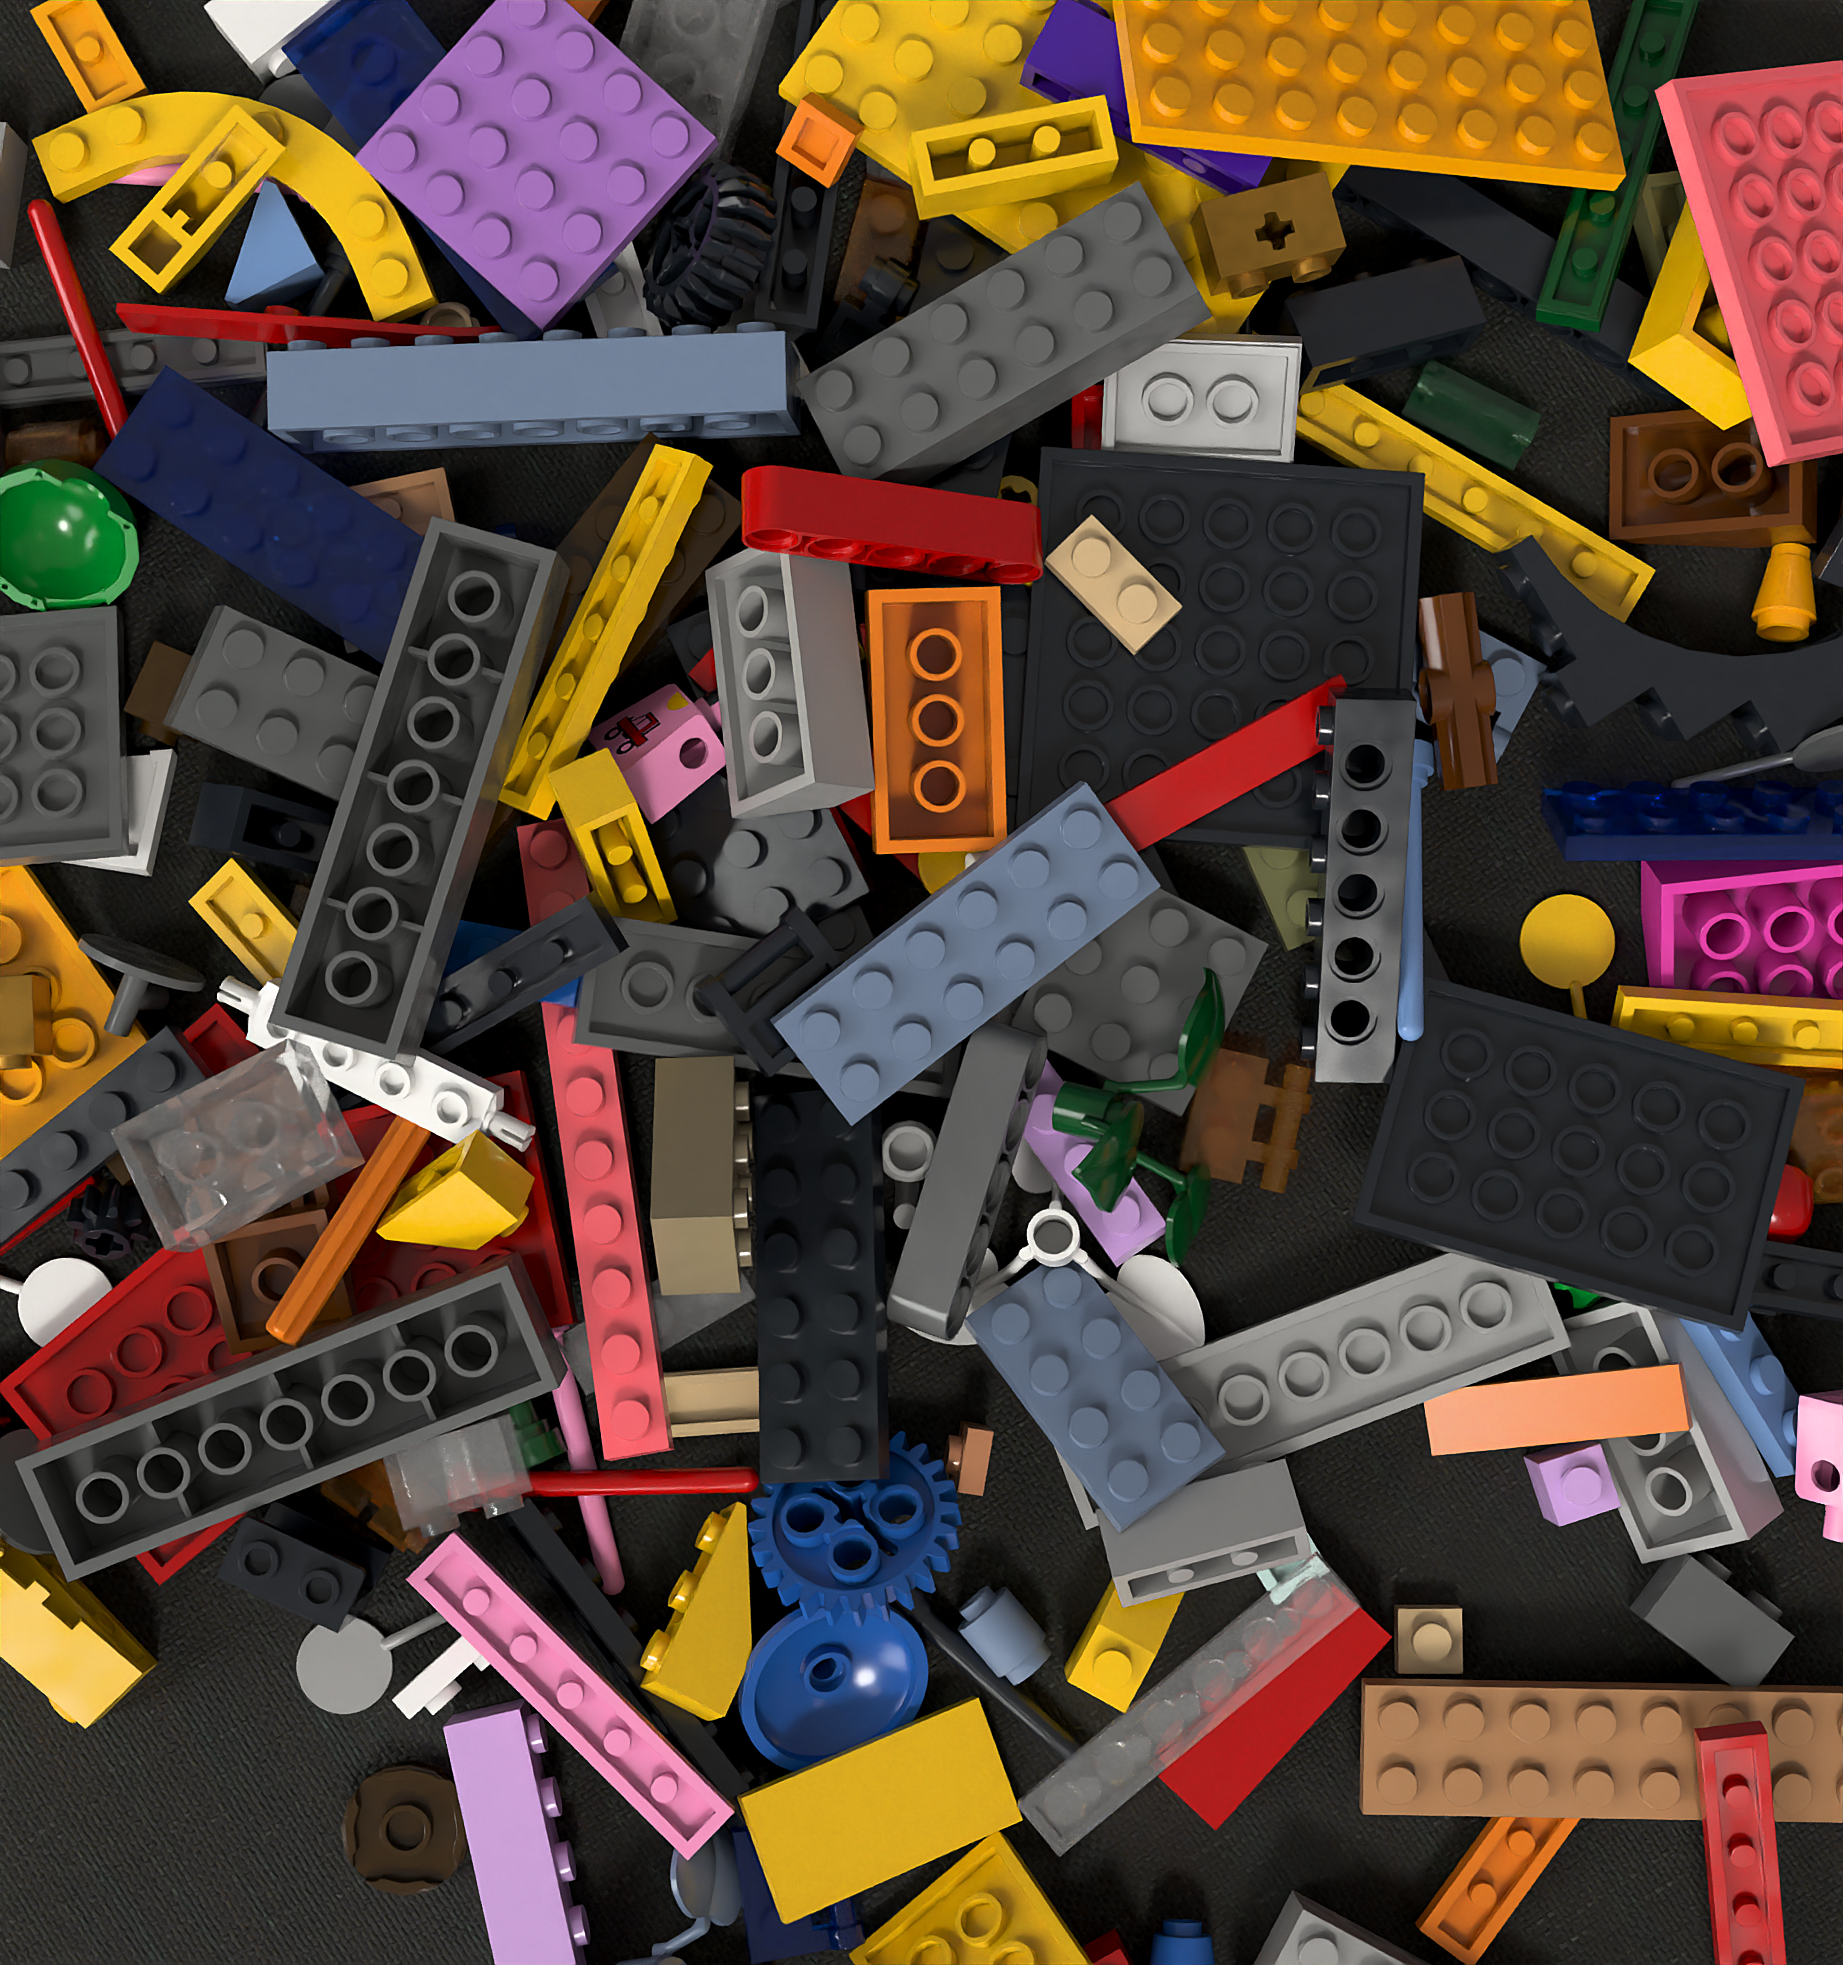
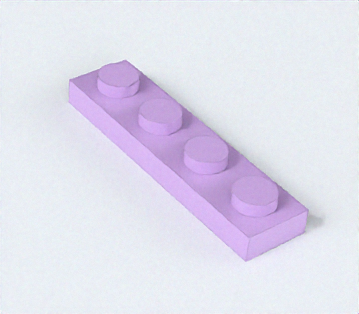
[1023,1059,1166,1267]

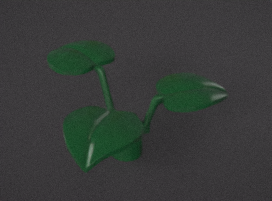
[1052,967,1226,1268]

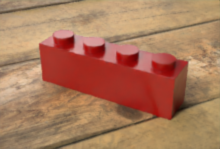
[1153,1575,1392,1831]

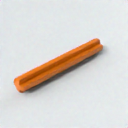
[266,1115,431,1346]

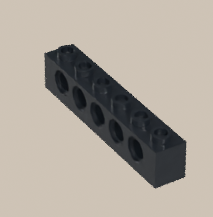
[1298,687,1417,1083]

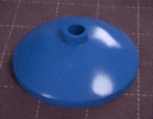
[738,1605,929,1771]

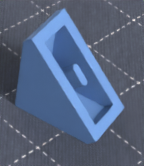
[224,180,325,313]

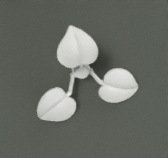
[906,1081,1205,1361]

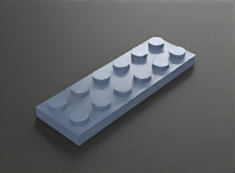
[770,781,1161,1126]

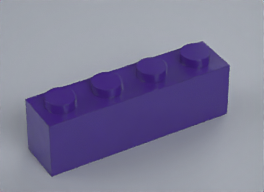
[1019,0,1273,196]

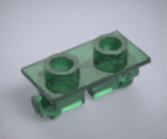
[1401,360,1542,472]

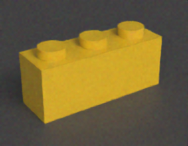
[906,95,1119,220]
[547,747,678,924]

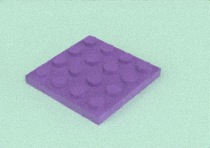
[354,0,719,332]

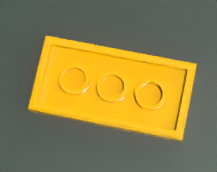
[737,1696,1023,1925]

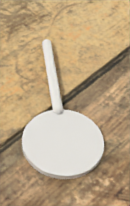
[0,1257,113,1347]

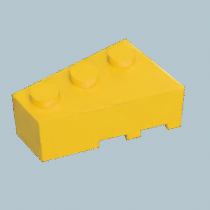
[0,1537,158,1729]

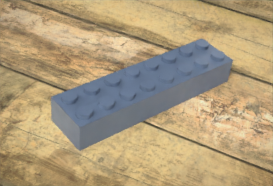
[266,322,802,454]

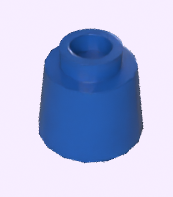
[1148,1919,1215,1965]

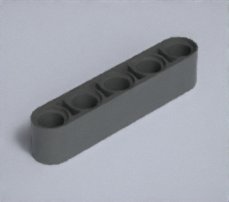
[886,1019,1048,1341]

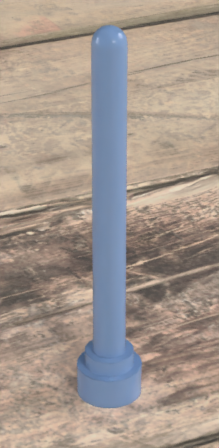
[1397,739,1434,1041]

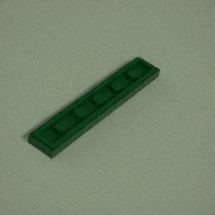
[1536,0,1700,333]

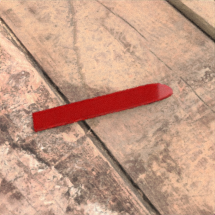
[116,303,502,348]
[1102,673,1348,852]

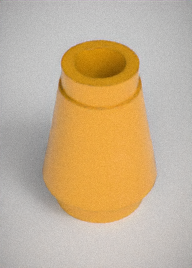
[1751,543,1817,642]

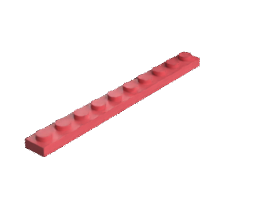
[517,818,674,1461]

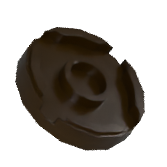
[341,1761,469,1896]

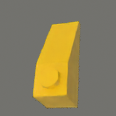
[109,103,287,296]
[1064,1578,1185,1713]

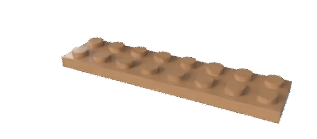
[1359,1678,1843,1823]

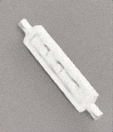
[217,976,536,1152]

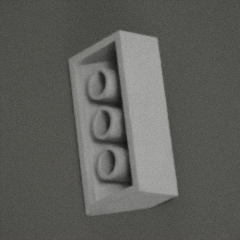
[705,547,875,819]
[1551,1297,1784,1564]

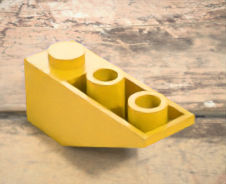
[640,1501,752,1721]

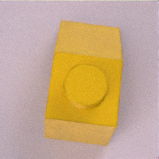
[376,1129,535,1250]

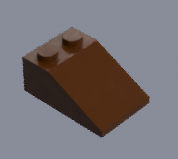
[1609,409,1817,548]

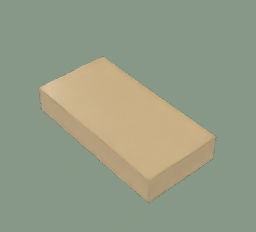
[663,1365,759,1437]

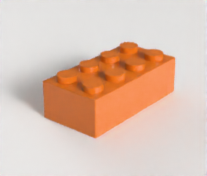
[864,586,1007,854]

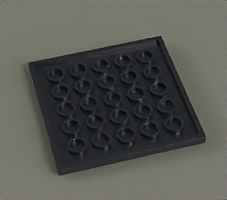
[1015,446,1425,852]

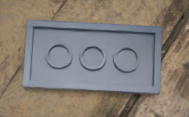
[964,1260,1226,1533]

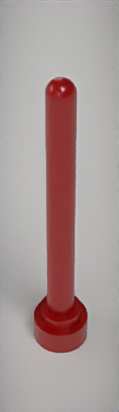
[27,199,167,498]
[448,1459,760,1512]

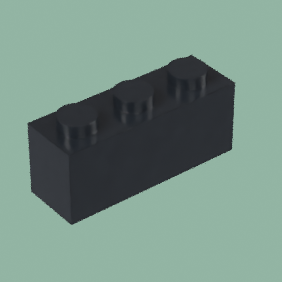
[1270,255,1488,396]

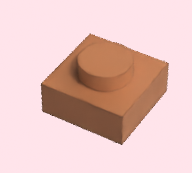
[943,1421,994,1496]

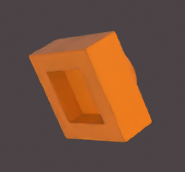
[776,92,865,188]

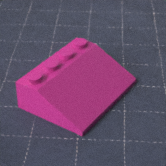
[1641,832,1843,1000]

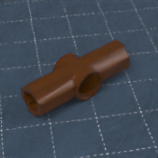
[1417,592,1498,791]

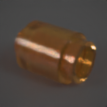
[6,419,108,474]

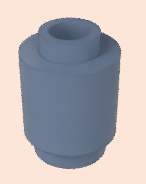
[958,1586,1052,1685]

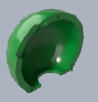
[0,458,139,612]

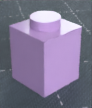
[1523,1440,1621,1527]

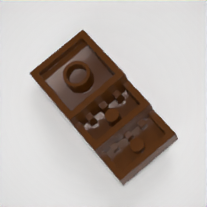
[180,1066,357,1355]

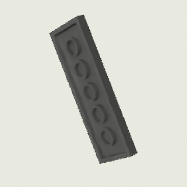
[571,916,962,1099]

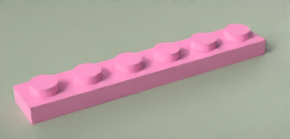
[406,1530,735,1860]

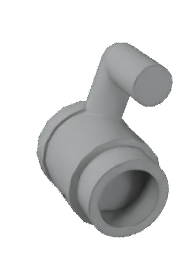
[882,1120,938,1229]

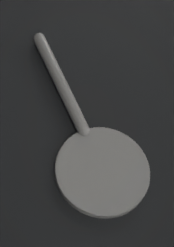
[296,1612,447,1714]

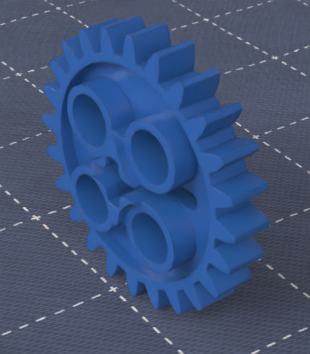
[748,1431,962,1627]

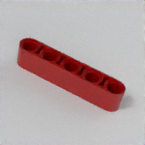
[741,465,1044,585]

